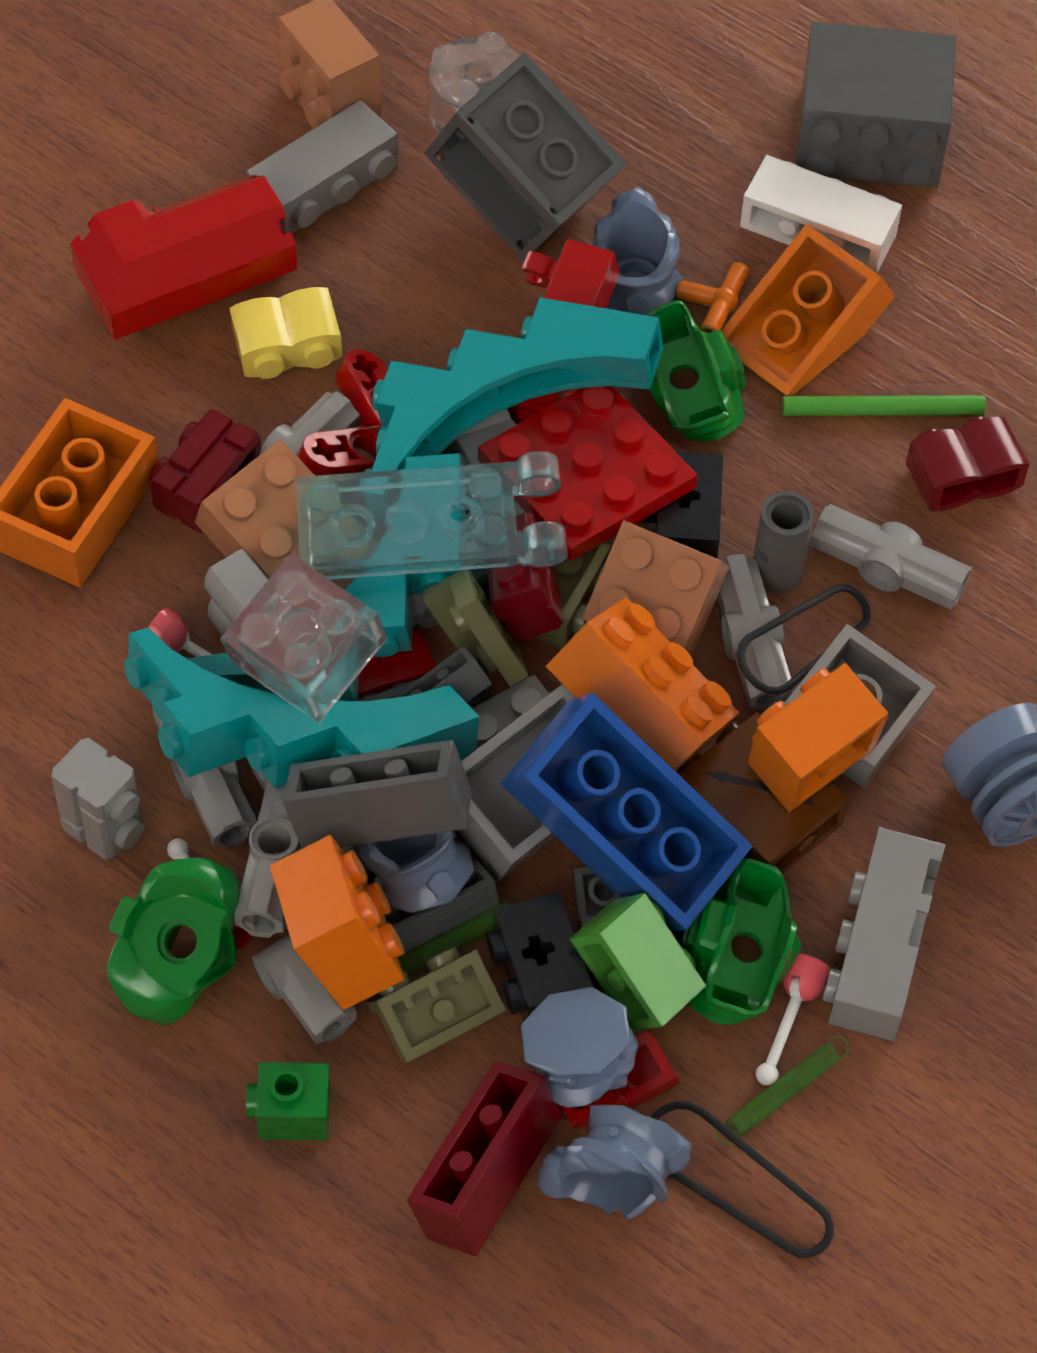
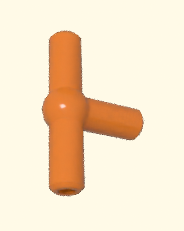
[676,262,749,333]

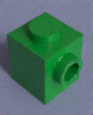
[246,1062,331,1140]

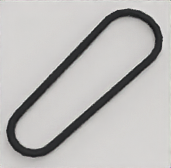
[737,584,871,695]
[650,1101,834,1258]

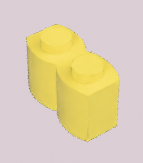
[230,287,343,379]

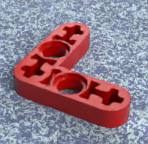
[296,349,388,485]

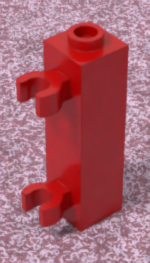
[507,239,620,425]

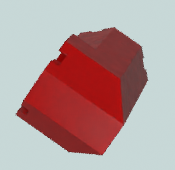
[70,175,297,340]

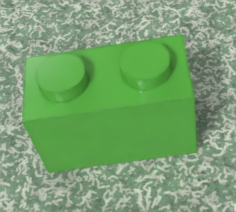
[570,893,706,1031]

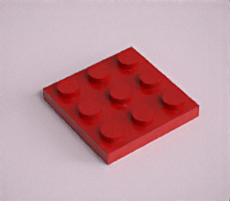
[478,386,698,561]

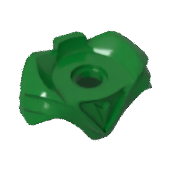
[648,300,746,442]
[106,857,239,1026]
[676,859,801,1025]

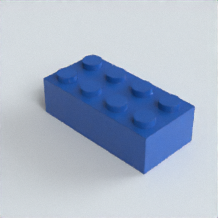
[500,692,753,933]

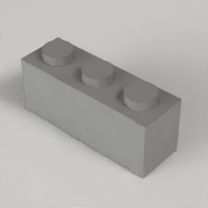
[246,99,398,234]

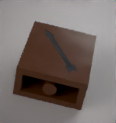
[677,712,849,874]

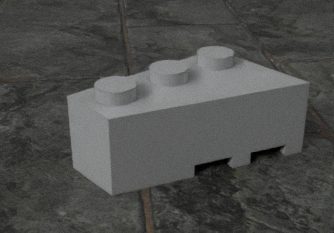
[822,827,946,1041]

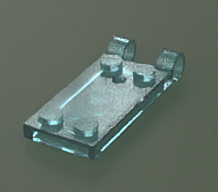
[296,452,568,580]

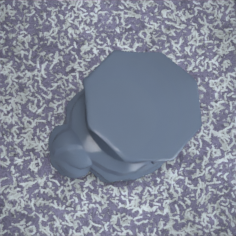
[593,187,683,315]
[353,830,474,913]
[520,987,638,1108]
[538,1105,691,1219]

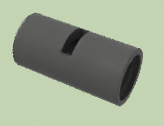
[753,491,814,593]

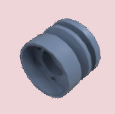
[941,702,1037,847]

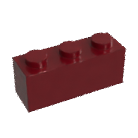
[407,1060,562,1257]

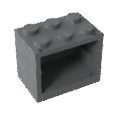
[795,21,956,188]
[424,52,627,262]

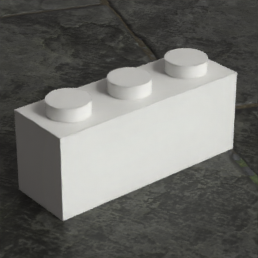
[740,155,902,273]

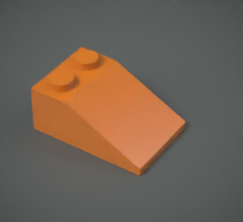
[721,223,895,396]

